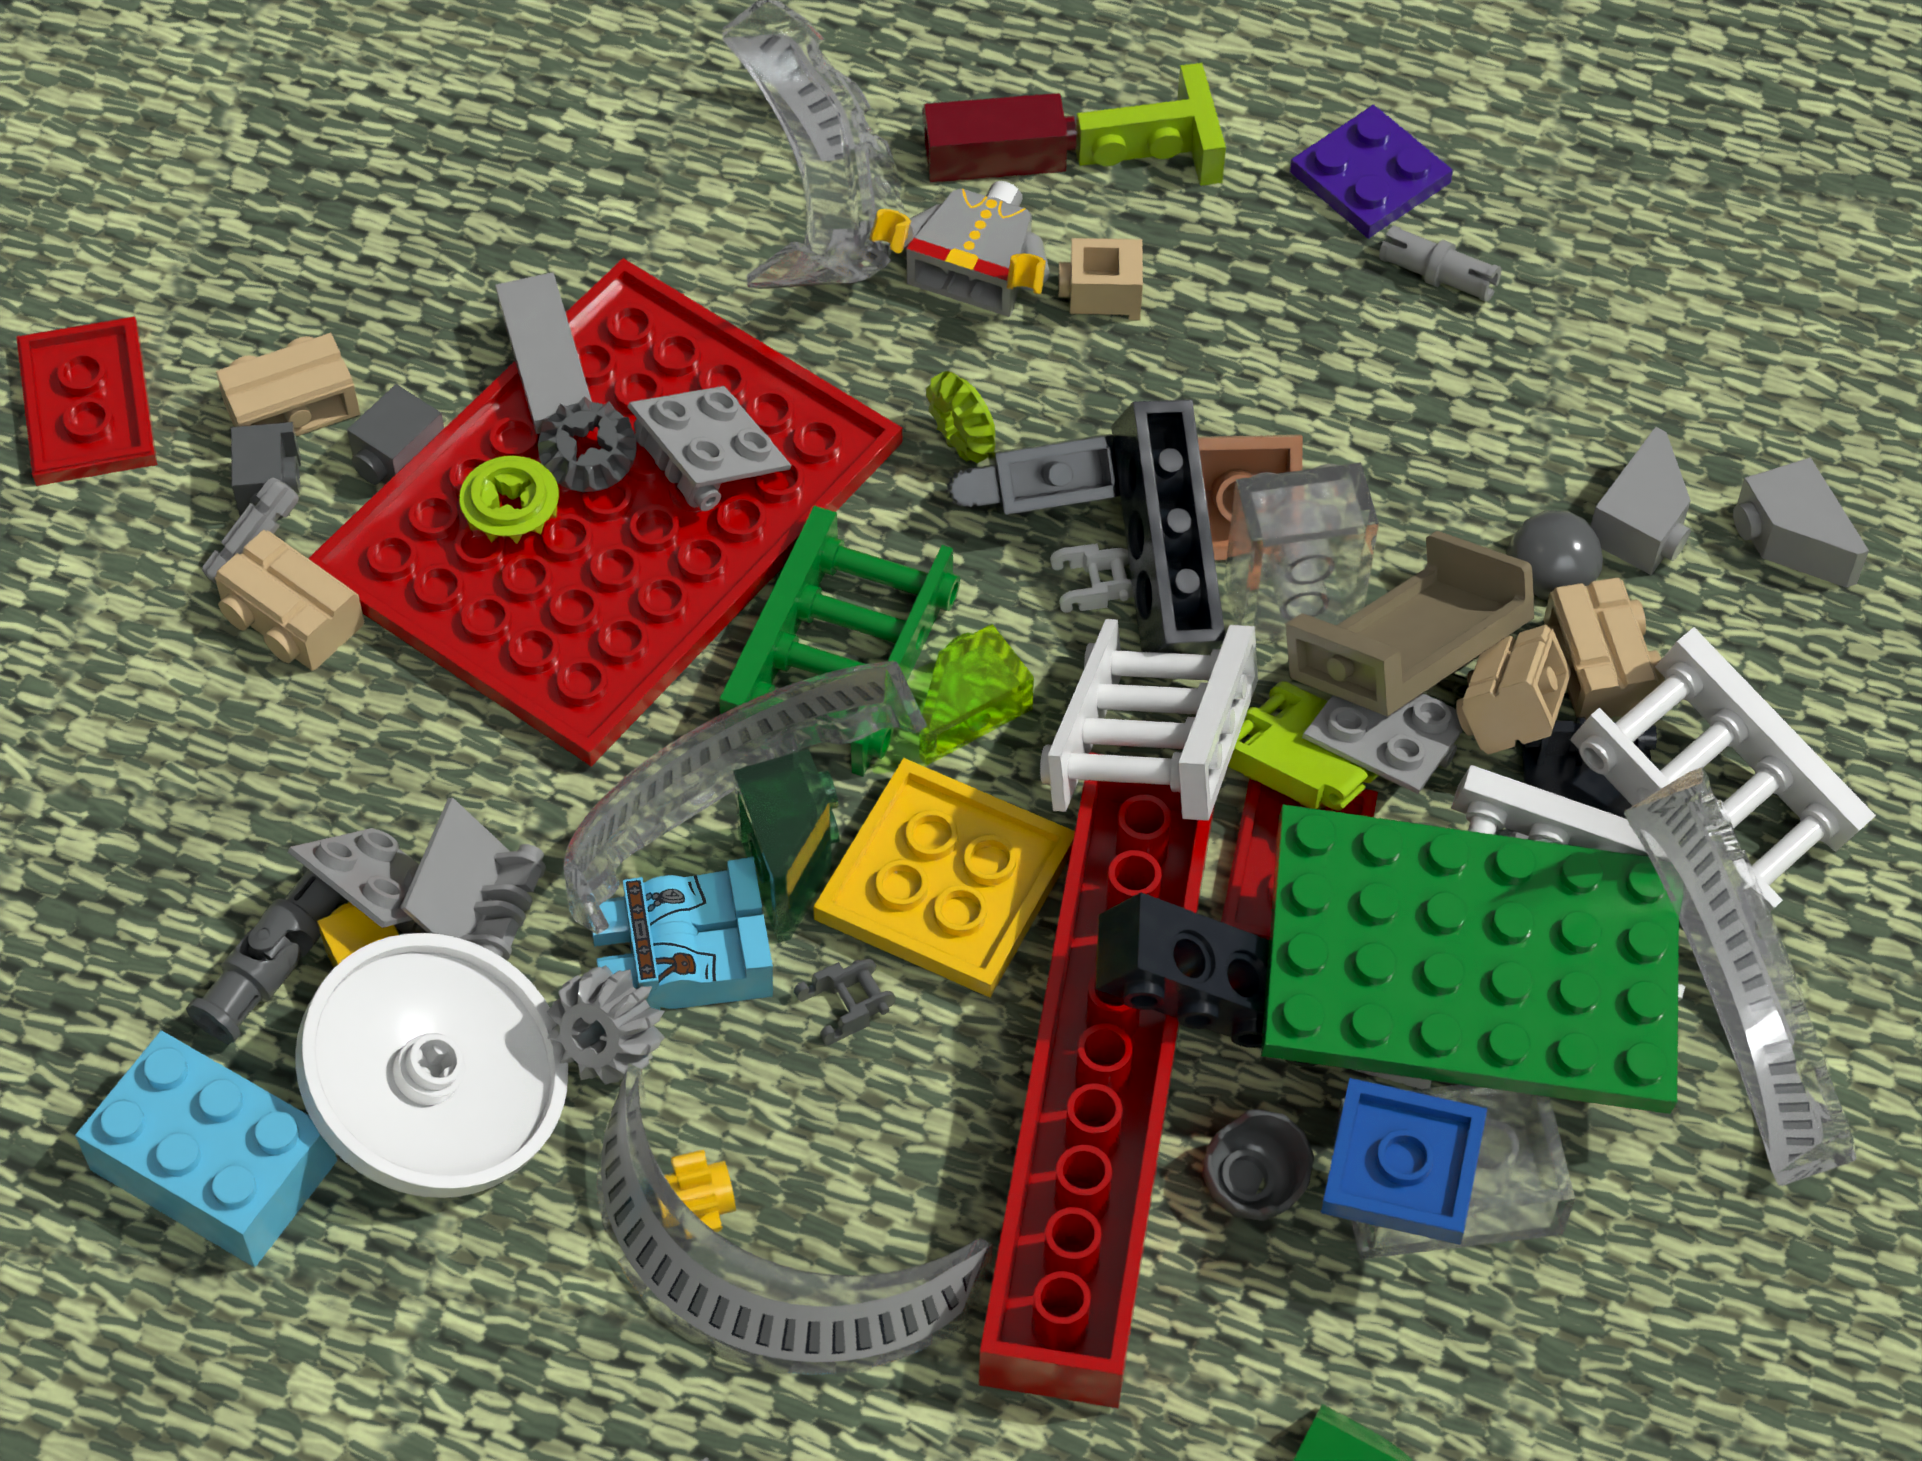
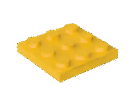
[813,758,1075,998]

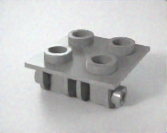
[628,386,791,511]
[1303,693,1463,794]
[401,798,546,960]
[288,828,428,934]

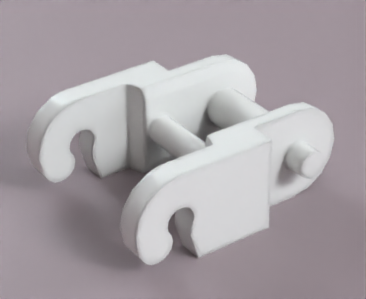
[1050,543,1134,613]

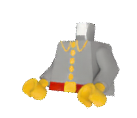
[869,181,1050,317]

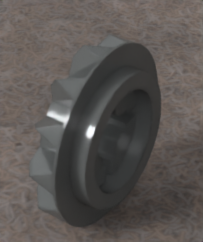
[538,396,636,492]

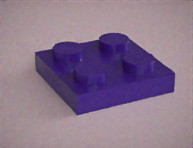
[1289,104,1453,239]

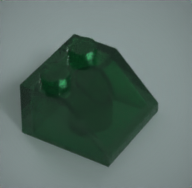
[733,749,840,943]

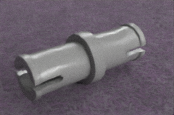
[1379,225,1502,302]

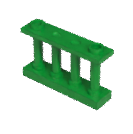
[719,506,960,777]

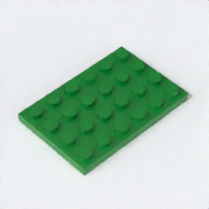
[1261,804,1679,1114]

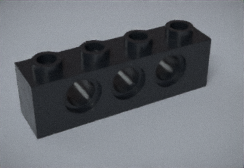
[1111,400,1225,655]
[1095,892,1318,1066]

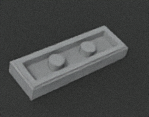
[495,272,592,434]

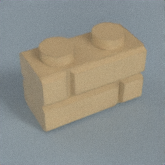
[216,333,360,436]
[215,530,365,671]
[1543,577,1664,720]
[1456,625,1571,755]

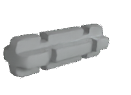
[202,477,299,585]

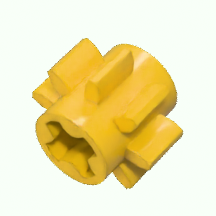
[657,1149,736,1238]

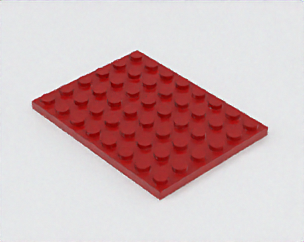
[308,258,903,767]

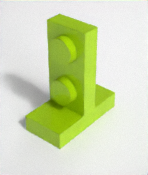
[1075,63,1226,186]

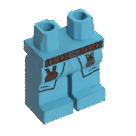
[589,857,773,1010]

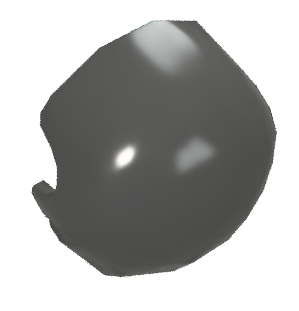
[1506,510,1603,600]
[1202,1109,1314,1221]

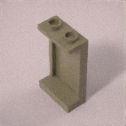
[1285,531,1534,717]

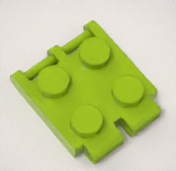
[1228,681,1379,811]

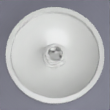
[295,933,568,1198]

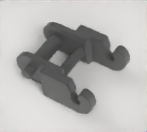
[794,959,896,1045]

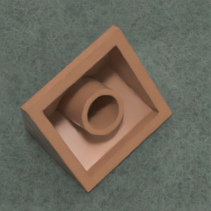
[1198,435,1303,560]

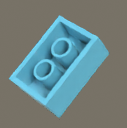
[75,1030,337,1268]

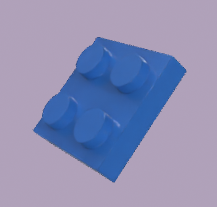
[1321,1078,1488,1245]

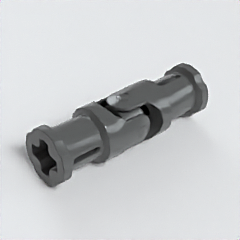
[186,866,349,1045]

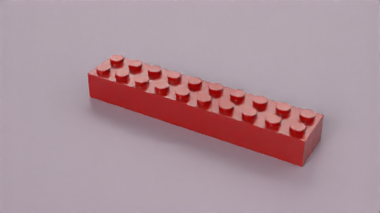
[979,752,1215,1409]

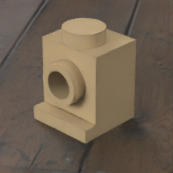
[1058,238,1143,320]

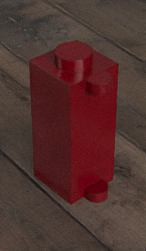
[922,93,1077,183]

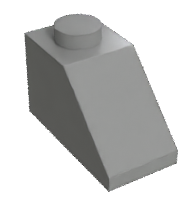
[1591,427,1691,575]
[1733,457,1869,588]

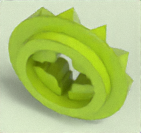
[926,371,996,464]
[459,456,559,543]

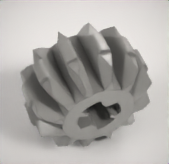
[547,965,665,1085]

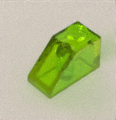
[919,624,1034,766]

